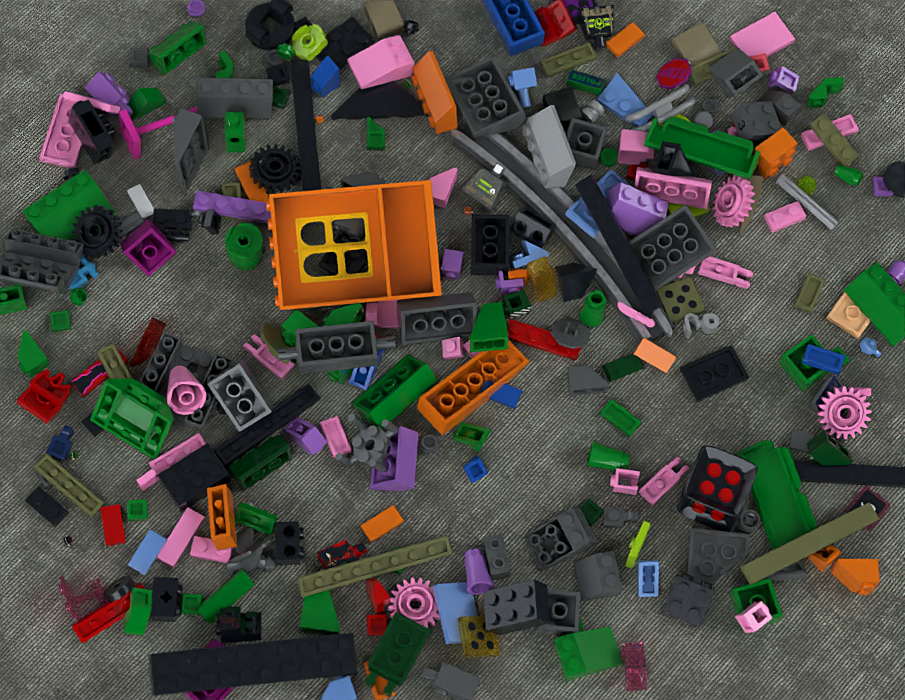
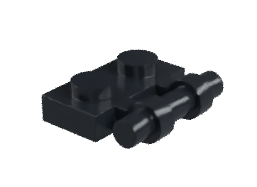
[153,208,192,243]

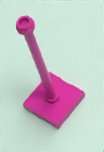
[119,107,197,160]

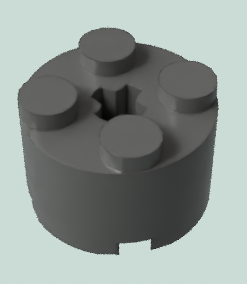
[332,218,365,242]

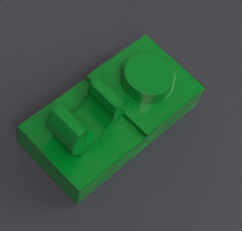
[235,502,277,535]

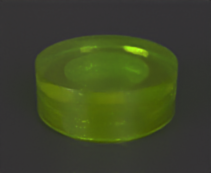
[797,176,816,195]

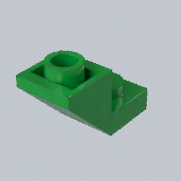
[214,50,235,79]
[806,77,844,108]
[123,587,152,636]

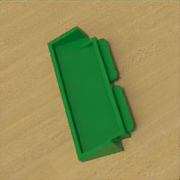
[644,117,760,180]
[738,440,818,551]

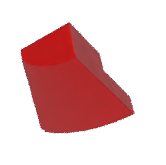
[365,578,390,615]

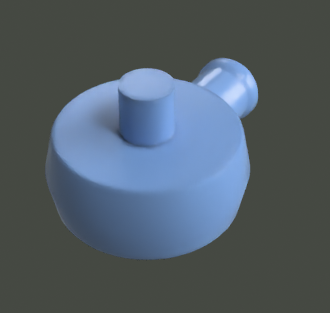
[860,337,881,357]

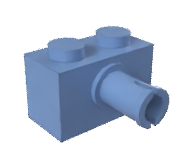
[506,67,537,108]

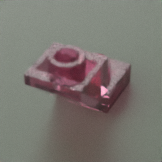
[622,642,647,691]

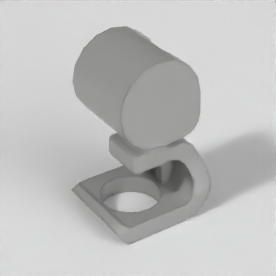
[682,313,720,339]

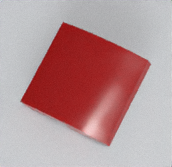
[534,0,577,47]

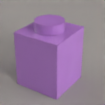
[441,249,464,280]

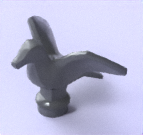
[226,527,276,578]

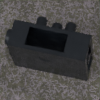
[69,99,117,165]

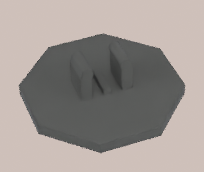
[551,318,591,349]

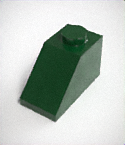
[806,430,853,465]

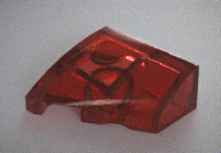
[129,317,166,367]

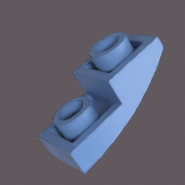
[128,529,167,575]

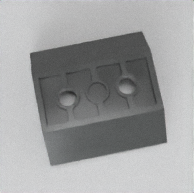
[0,229,84,295]
[139,332,234,429]

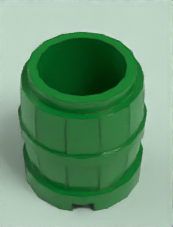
[224,223,264,271]

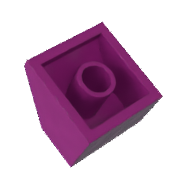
[120,219,177,277]

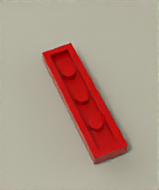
[507,319,581,361]
[71,582,144,644]

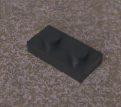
[25,486,68,527]

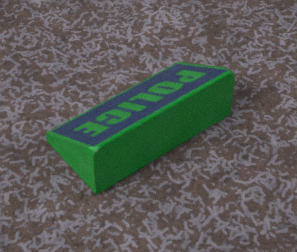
[566,69,606,96]

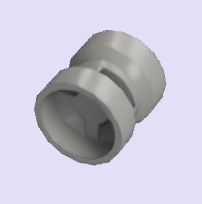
[581,100,605,124]

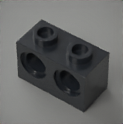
[510,207,557,248]
[275,521,304,566]

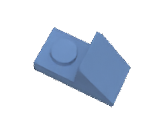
[509,240,550,269]

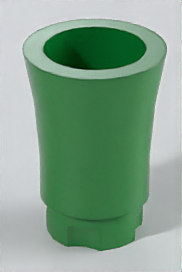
[579,290,606,327]
[586,441,630,471]

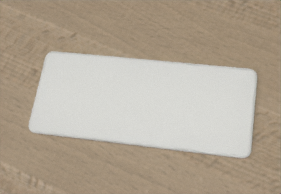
[127,184,154,219]

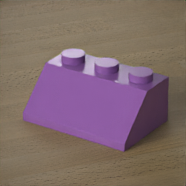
[607,182,669,237]
[370,426,418,492]

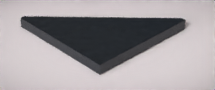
[331,81,429,120]

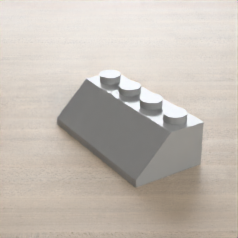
[523,105,576,188]

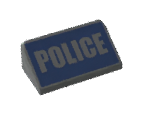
[810,373,841,413]

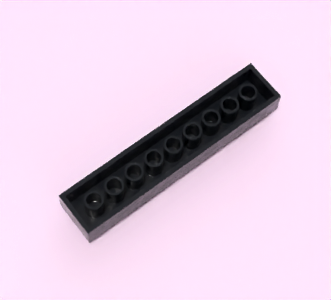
[148,633,357,696]

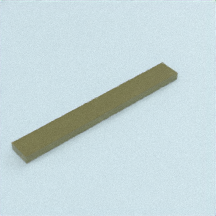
[741,502,879,585]
[296,535,452,597]

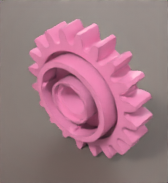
[712,175,755,228]
[817,385,872,440]
[388,577,440,628]

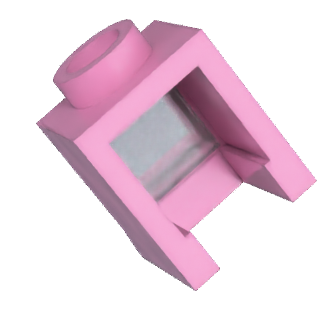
[610,468,640,496]

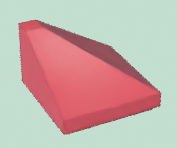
[750,53,769,71]

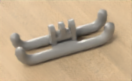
[626,83,695,132]

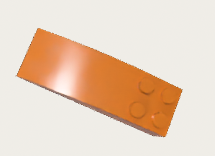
[417,340,530,436]

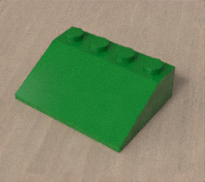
[23,170,120,241]

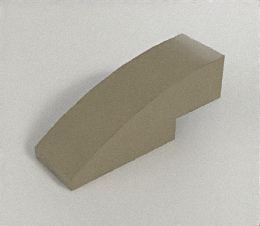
[739,176,763,234]

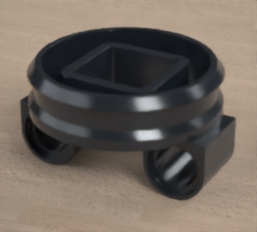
[245,0,295,51]

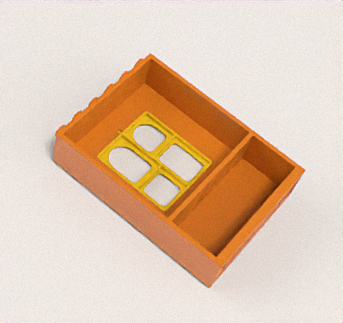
[266,180,442,310]

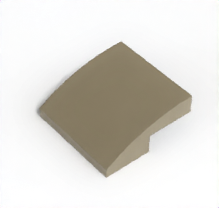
[672,22,721,66]

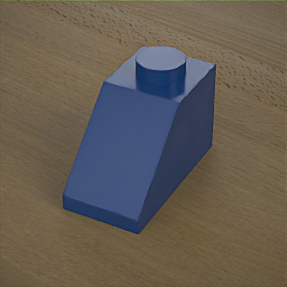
[311,56,340,97]
[349,349,384,390]

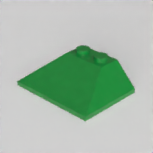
[90,379,174,460]

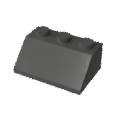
[207,359,274,432]

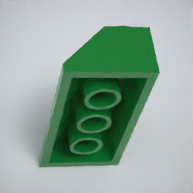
[844,262,905,347]
[352,354,437,429]

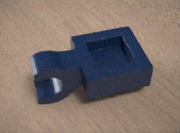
[46,425,74,461]

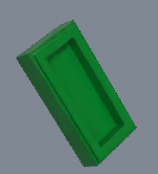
[599,398,642,438]

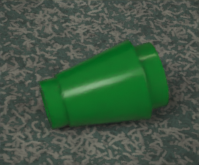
[834,165,864,186]

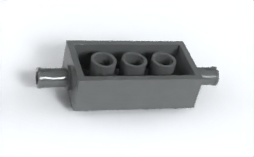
[277,321,396,374]

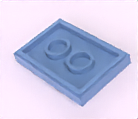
[433,582,482,644]

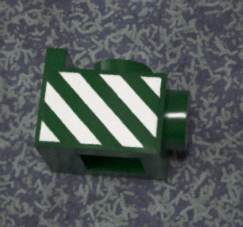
[502,289,531,319]

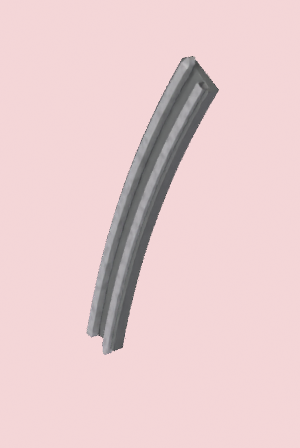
[451,126,674,344]

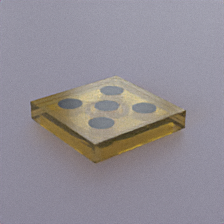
[457,616,500,658]

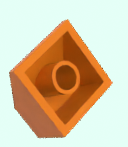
[831,559,880,595]

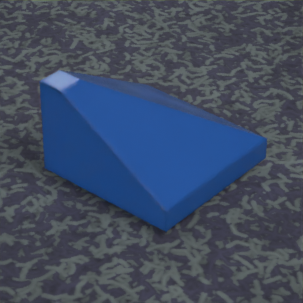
[463,455,488,483]

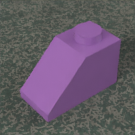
[283,417,327,455]

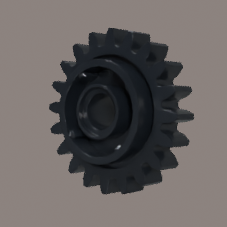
[249,144,301,194]
[71,205,123,258]

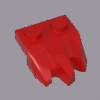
[17,369,71,424]

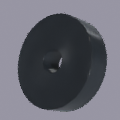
[104,575,135,602]

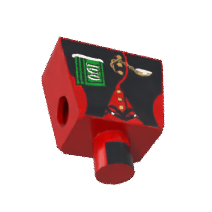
[317,540,367,588]

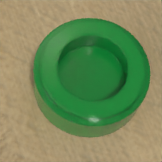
[600,148,618,167]

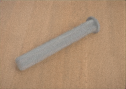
[775,173,838,229]

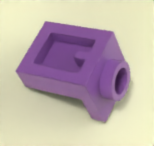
[768,66,800,94]

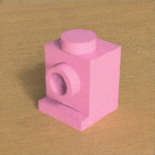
[735,601,772,633]

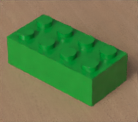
[281,309,354,384]

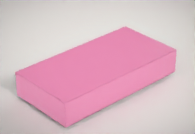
[320,416,352,459]

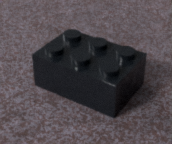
[471,214,509,276]
[158,443,231,512]
[484,579,550,635]

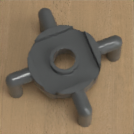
[336,414,399,473]

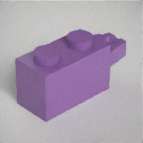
[85,72,133,116]

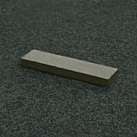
[33,453,105,519]

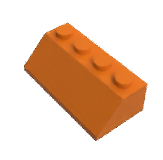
[411,50,458,134]

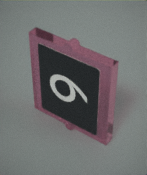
[845,485,891,531]

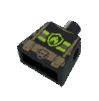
[577,5,614,49]

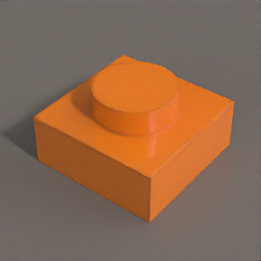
[507,269,528,285]

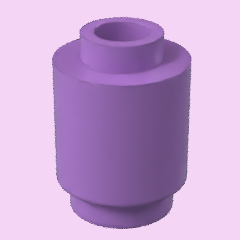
[886,260,905,286]

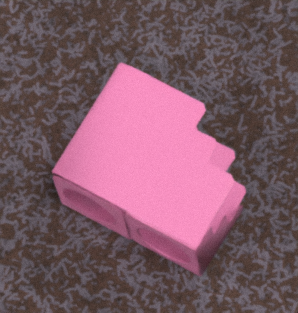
[618,129,654,165]

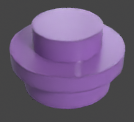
[187,0,206,17]

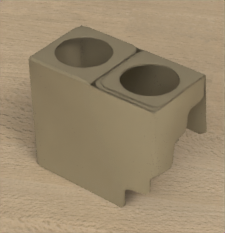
[364,0,404,40]

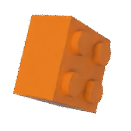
[753,128,798,180]

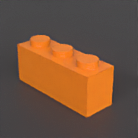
[207,484,237,551]

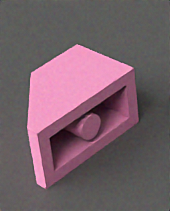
[430,168,458,208]

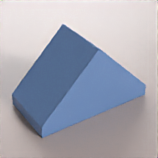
[636,560,659,597]

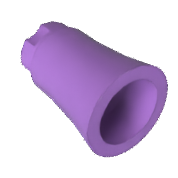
[464,548,494,595]

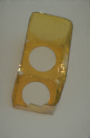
[527,257,557,303]

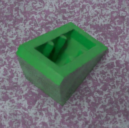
[127,88,167,120]

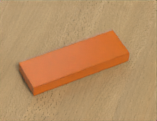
[234,162,269,203]

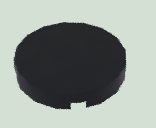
[883,161,905,198]

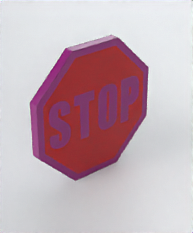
[656,58,692,89]

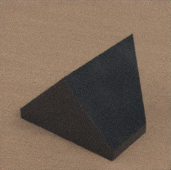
[652,141,694,176]
[555,263,597,302]

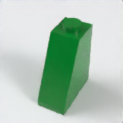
[469,302,508,353]
[299,590,340,635]

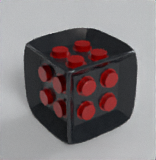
[677,445,758,532]

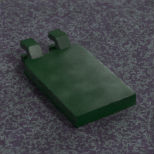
[365,612,431,697]

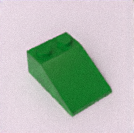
[553,626,623,682]

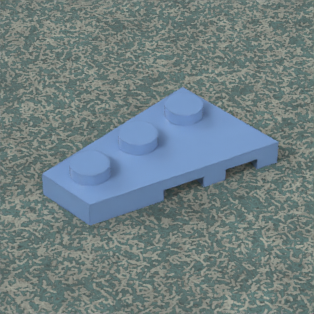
[597,73,653,127]

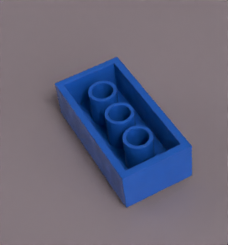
[482,0,545,57]

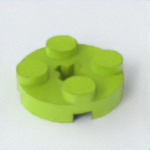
[291,24,328,61]

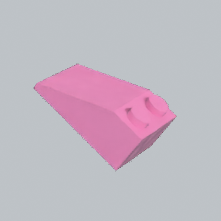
[347,35,414,89]

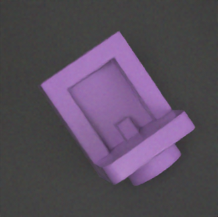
[495,271,524,295]

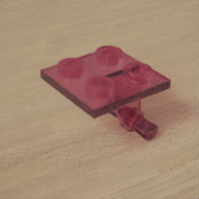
[58,576,107,621]

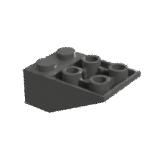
[524,507,599,571]

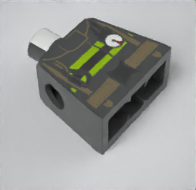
[462,163,507,210]

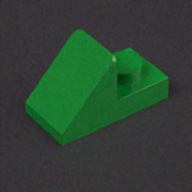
[452,422,491,453]

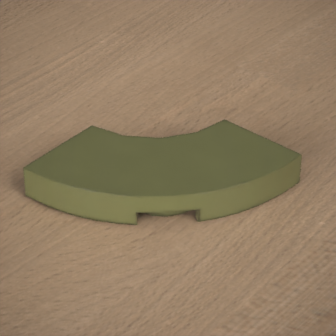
[260,323,291,364]

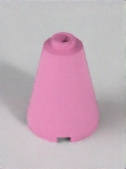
[167,366,206,415]

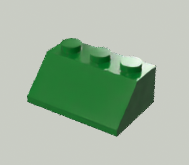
[149,21,207,76]

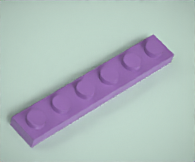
[193,191,305,230]

